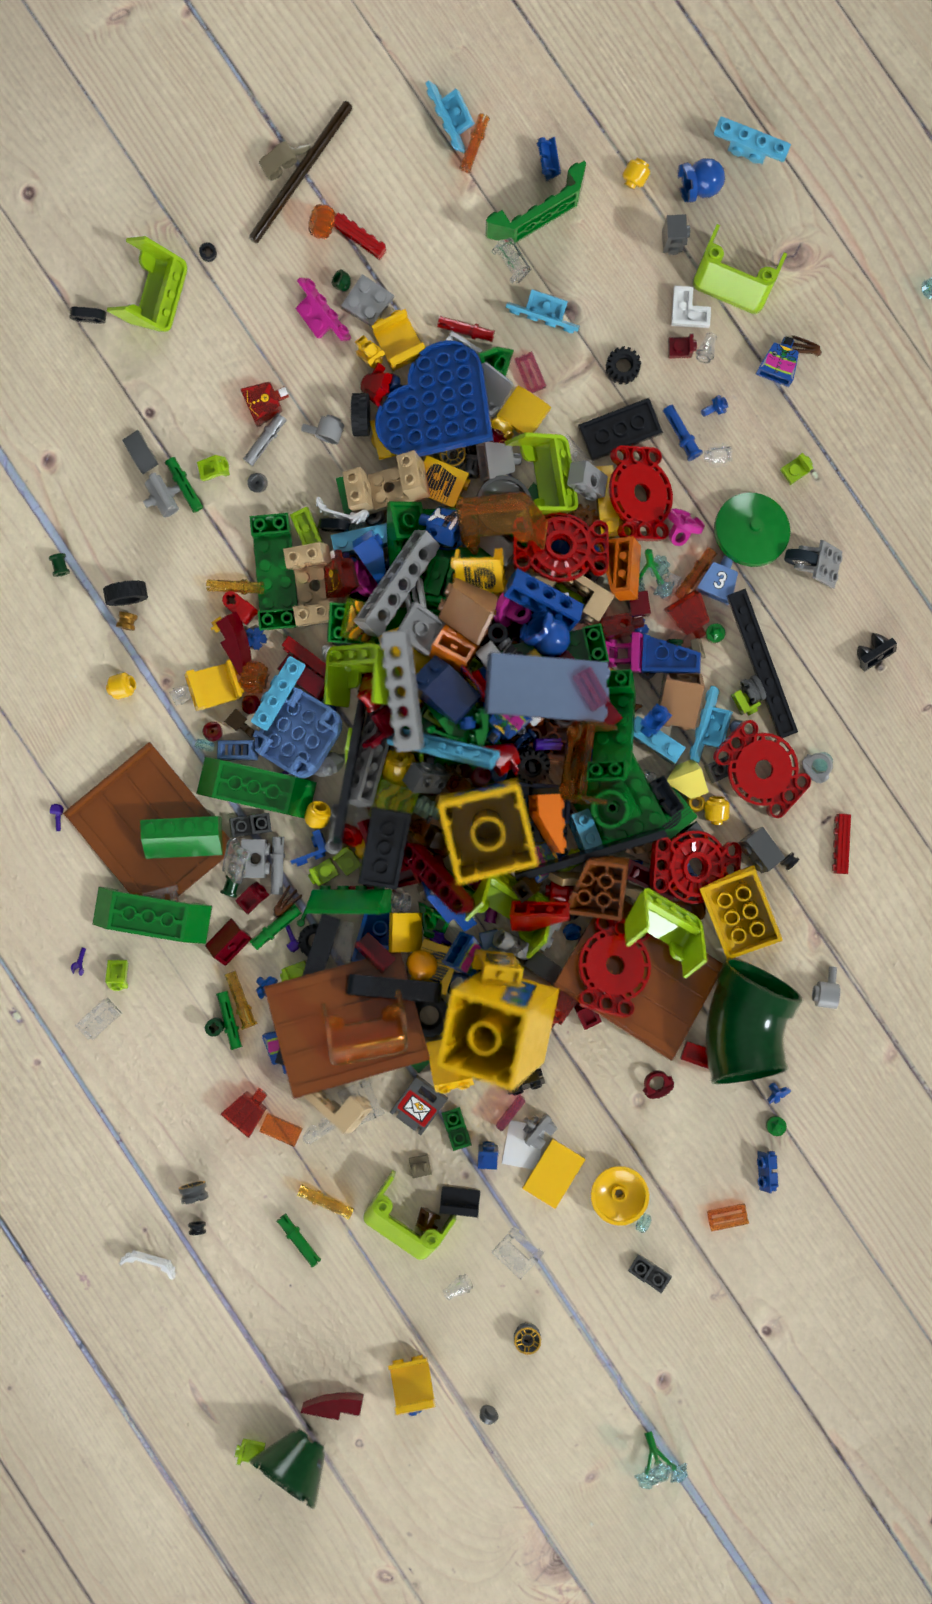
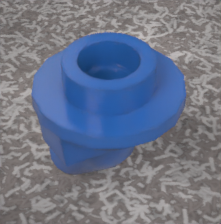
[701,395,728,417]

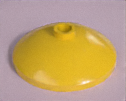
[591,1166,649,1226]

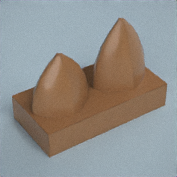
[625,843,664,870]

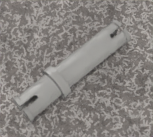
[243,413,287,466]
[270,837,285,895]

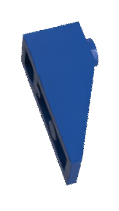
[352,529,386,584]

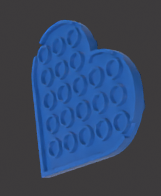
[375,340,493,457]

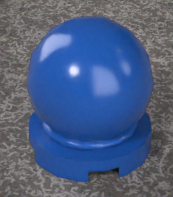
[678,158,725,203]
[520,608,570,657]

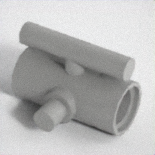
[143,473,181,517]
[488,929,529,965]

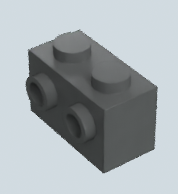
[662,214,690,255]
[402,762,450,794]
[738,827,786,873]

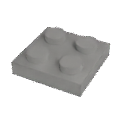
[341,274,394,327]
[397,602,446,656]

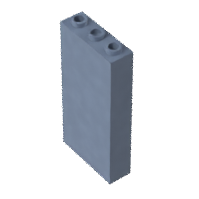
[484,653,610,723]

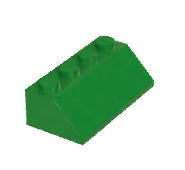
[140,816,223,859]
[305,886,392,914]

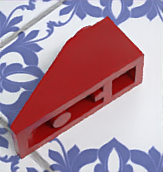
[510,901,570,931]

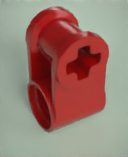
[222,591,258,626]

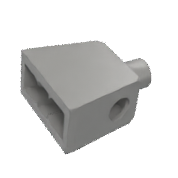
[476,442,522,481]

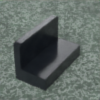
[439,1186,480,1218]

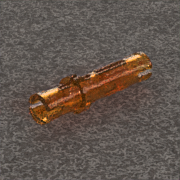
[459,113,490,173]
[674,547,717,601]

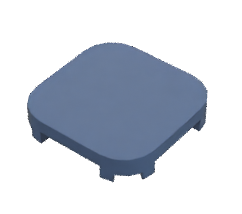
[253,687,342,778]

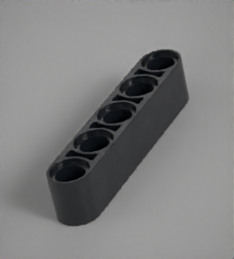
[345,974,442,1003]

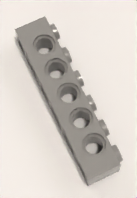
[353,530,440,637]
[380,629,425,752]
[349,704,389,808]

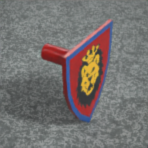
[460,665,486,704]

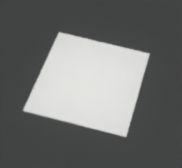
[502,1120,545,1169]

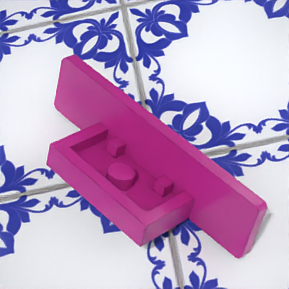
[295,278,352,341]

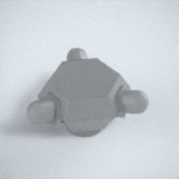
[314,752,345,777]

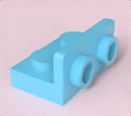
[569,809,602,851]

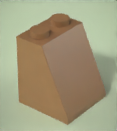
[437,578,498,645]
[658,673,705,730]

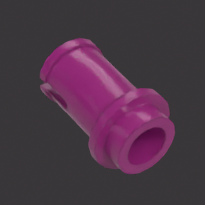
[484,907,498,924]

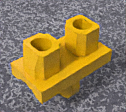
[355,335,385,369]

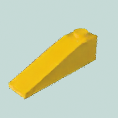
[595,465,630,539]

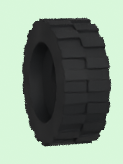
[351,393,371,436]
[103,580,148,606]
[414,997,449,1037]

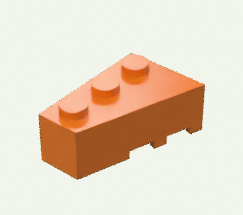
[598,536,641,601]

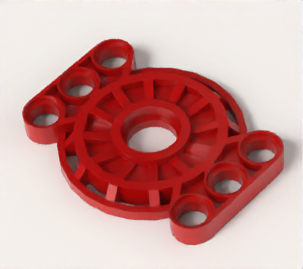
[609,445,673,542]
[513,512,609,582]
[713,720,811,818]
[649,831,742,904]
[578,918,651,1018]

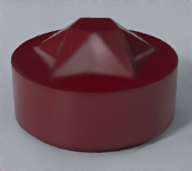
[242,695,260,714]
[202,722,223,742]
[470,766,491,786]

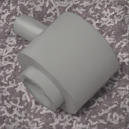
[301,415,344,445]
[812,966,840,1009]

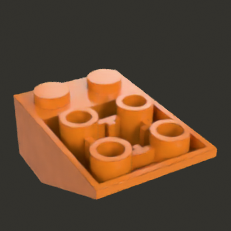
[429,624,488,673]
[528,794,566,853]

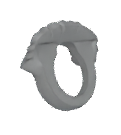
[802,753,833,783]

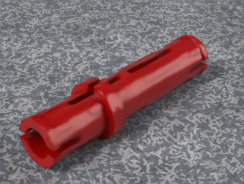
[437,316,495,343]

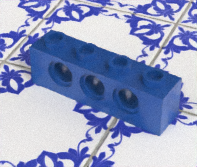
[503,568,584,631]

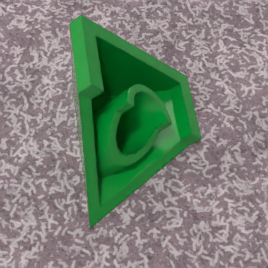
[478,347,514,377]
[418,901,450,939]

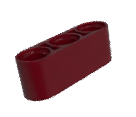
[277,654,325,701]

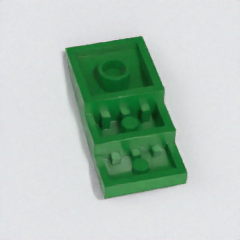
[387,501,427,582]

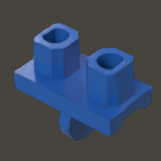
[640,703,672,737]

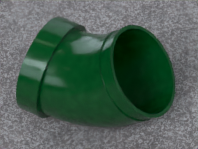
[706,958,803,1084]

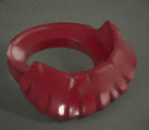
[643,1070,674,1099]

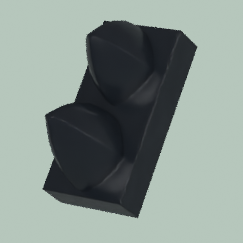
[857,633,897,672]

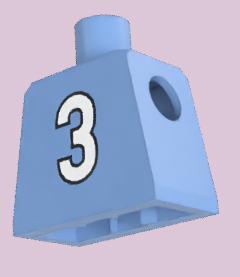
[695,556,738,605]

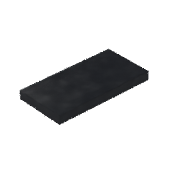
[578,398,663,461]
[358,806,412,889]

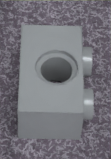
[567,461,608,501]
[241,839,270,878]

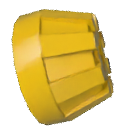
[382,747,419,787]

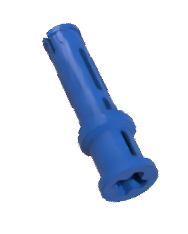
[663,404,703,461]

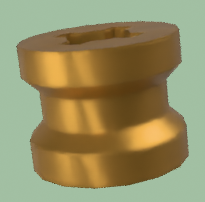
[116,611,138,631]

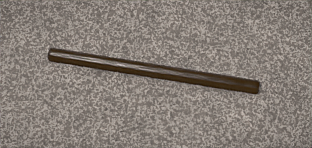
[249,101,352,243]

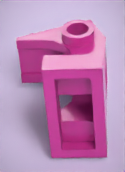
[605,632,643,673]

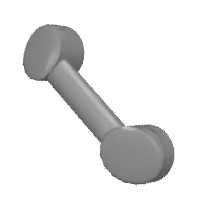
[325,804,342,854]

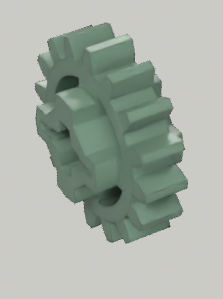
[403,793,441,820]

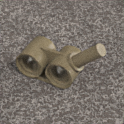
[259,141,311,181]

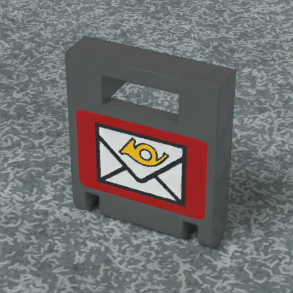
[390,1075,448,1135]

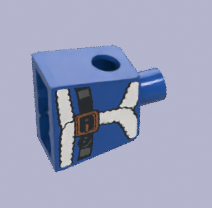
[419,507,468,547]

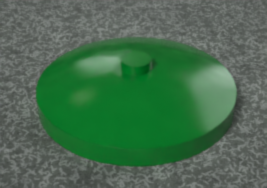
[714,492,790,567]

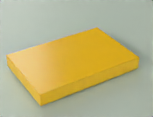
[522,1138,586,1209]

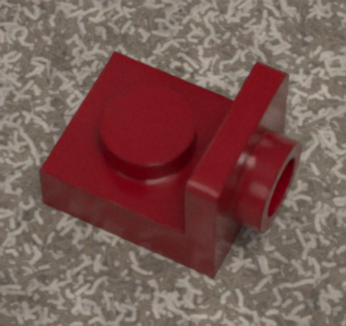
[668,334,697,359]
[235,881,269,915]
[572,1000,602,1030]

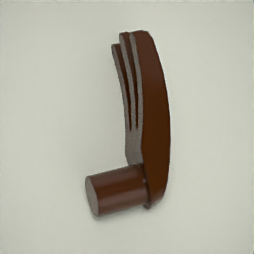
[792,335,822,356]
[273,885,302,918]

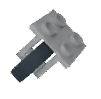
[784,540,843,588]

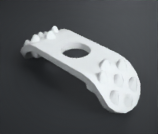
[316,497,369,525]
[119,1250,175,1280]

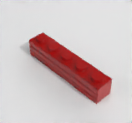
[331,212,387,260]
[282,636,326,680]
[832,814,851,874]

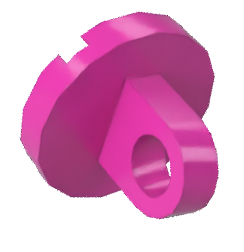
[668,508,705,546]
[342,560,378,598]
[494,592,532,627]

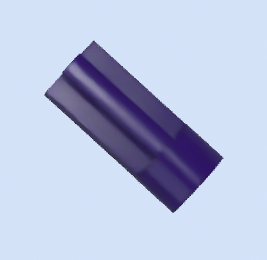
[533,738,562,750]

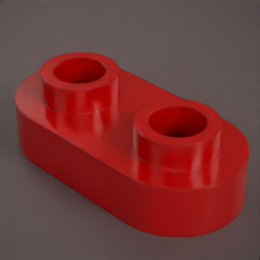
[342,823,363,847]

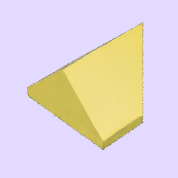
[667,760,708,800]

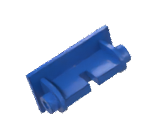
[537,137,561,182]
[757,1151,779,1193]

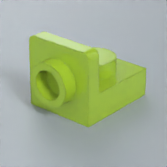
[780,453,813,485]
[197,455,230,481]
[731,690,761,716]
[332,846,361,876]
[308,858,340,886]
[105,960,128,991]
[280,960,306,982]
[235,1438,266,1465]

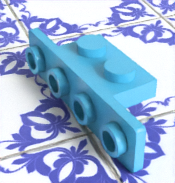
[425,80,475,153]
[714,116,791,164]
[506,289,580,333]
[251,656,306,731]
[690,686,733,763]

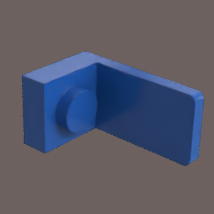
[290,829,327,867]
[478,1141,498,1170]

